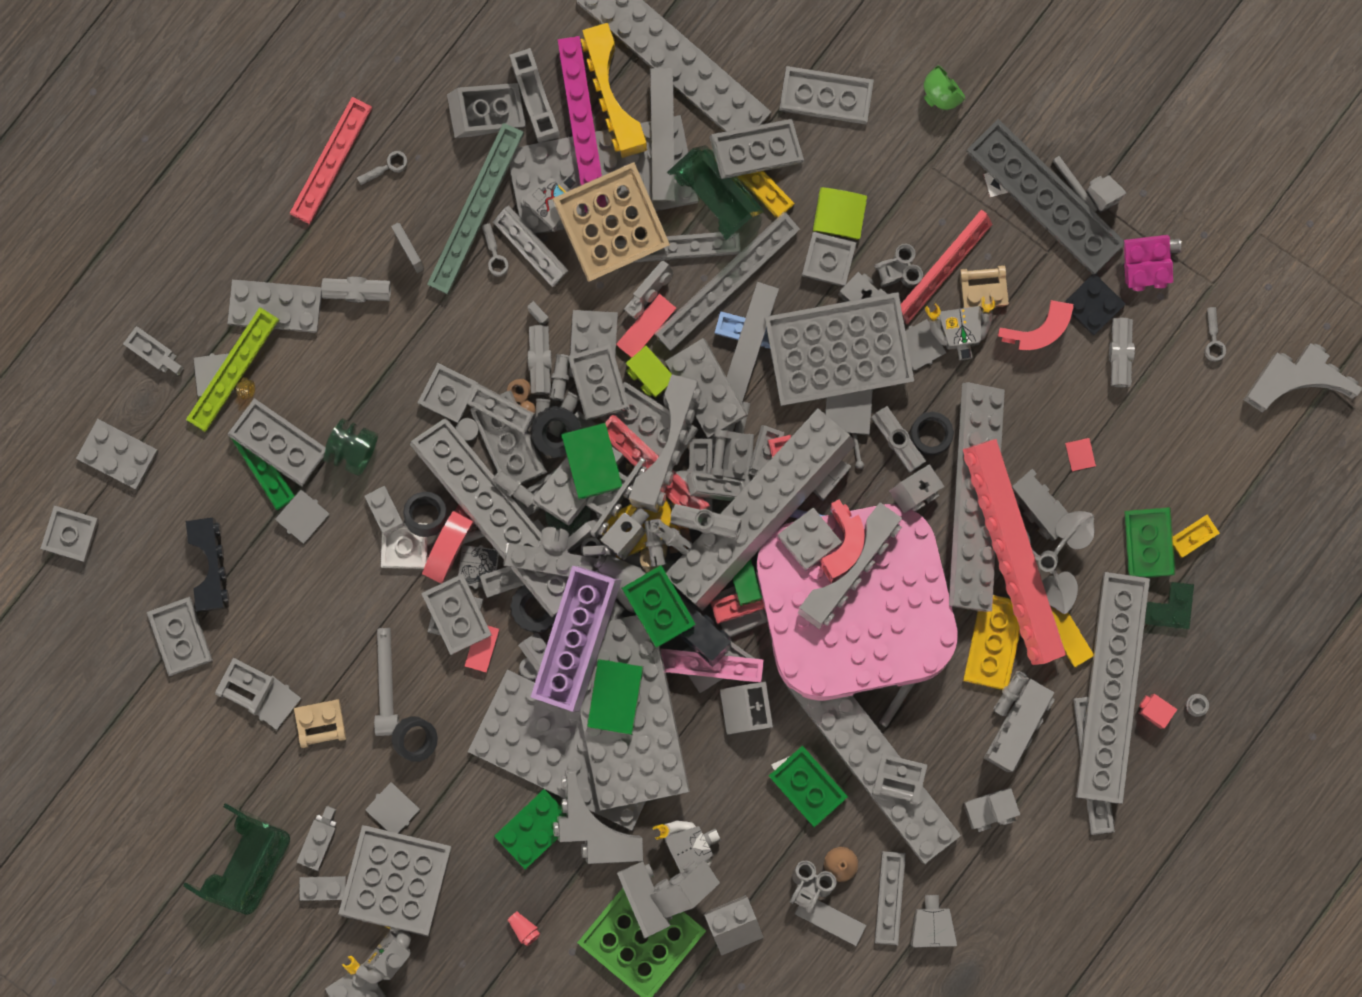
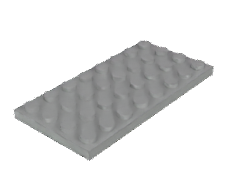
[509,115,698,235]
[580,615,690,810]
[468,670,646,830]

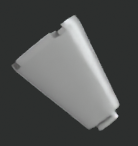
[593,554,648,613]

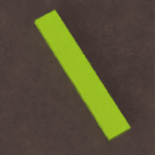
[186,307,280,432]

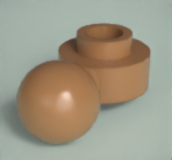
[507,379,536,413]

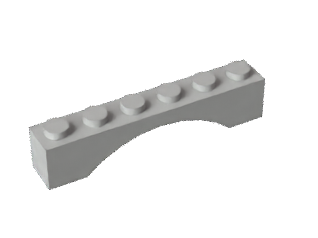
[629,374,702,513]
[798,503,902,629]

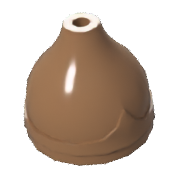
[824,847,858,882]

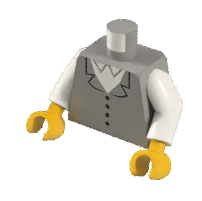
[652,821,721,873]

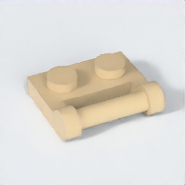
[960,265,1009,308]
[294,699,346,748]

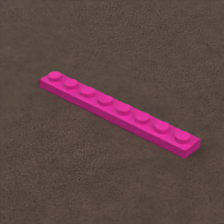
[558,36,607,213]

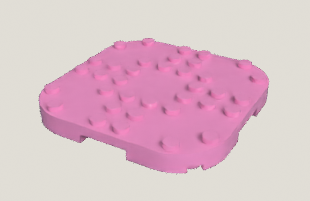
[756,504,957,700]

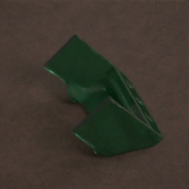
[667,145,764,240]
[183,803,290,915]

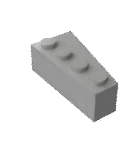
[984,679,1055,772]

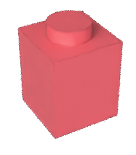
[1138,694,1177,729]

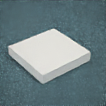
[381,523,428,569]

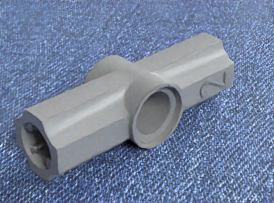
[321,277,391,302]
[1109,318,1135,387]
[528,325,552,395]
[871,406,926,473]
[670,504,742,539]

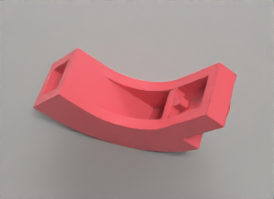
[998,300,1074,350]
[820,499,864,584]
[422,505,475,584]

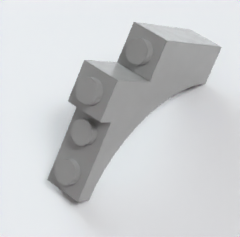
[1243,343,1362,412]
[553,770,643,864]

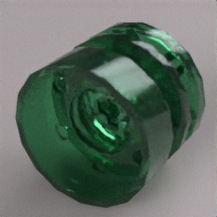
[323,418,379,477]

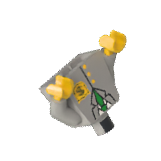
[925,296,995,360]
[342,926,411,984]

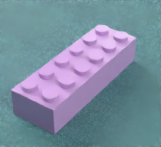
[531,566,621,712]

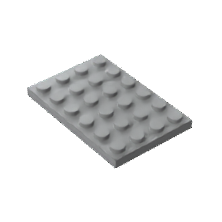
[765,292,914,406]

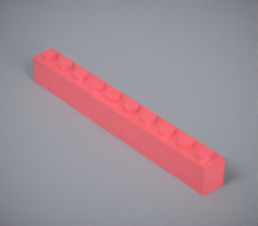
[962,439,1066,665]

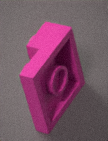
[1124,235,1173,291]

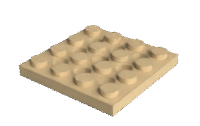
[552,162,670,281]

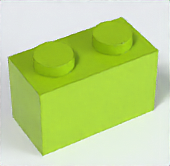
[626,346,672,399]

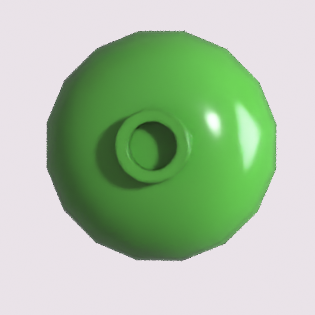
[924,65,966,110]

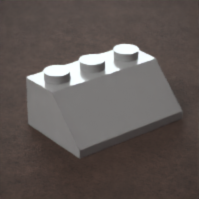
[617,861,672,938]

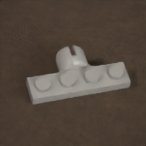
[675,439,713,530]
[504,527,597,577]

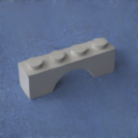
[509,48,560,143]

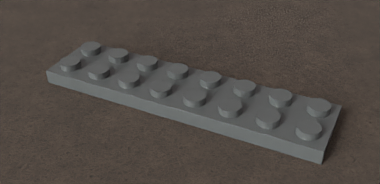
[966,119,1124,274]

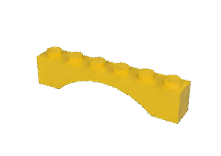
[580,23,647,158]

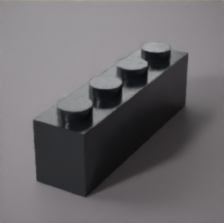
[673,585,732,667]

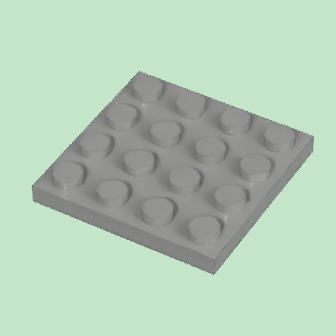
[339,825,451,937]

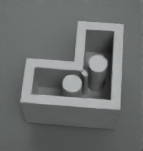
[963,788,1020,832]
[650,860,720,918]

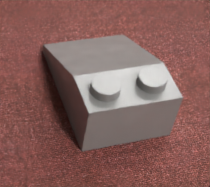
[447,83,525,138]

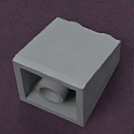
[704,895,764,956]

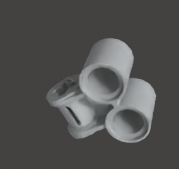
[874,244,923,288]
[790,861,836,913]

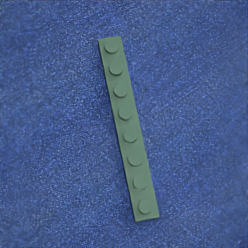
[427,123,525,295]

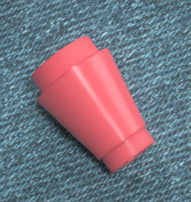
[507,911,540,946]

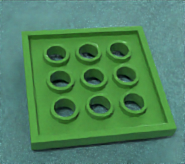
[577,888,706,997]

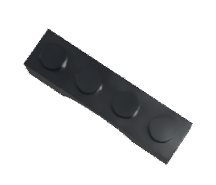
[186,517,229,612]

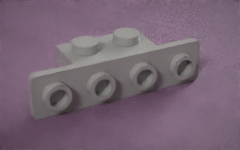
[586,458,648,538]

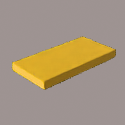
[963,595,1020,690]

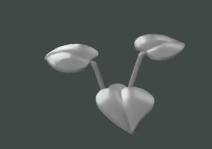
[995,511,1095,614]

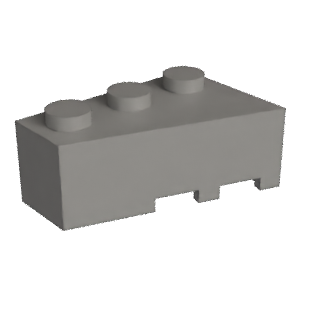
[1012,469,1068,541]

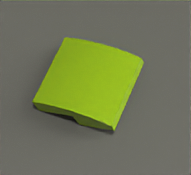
[813,187,867,240]

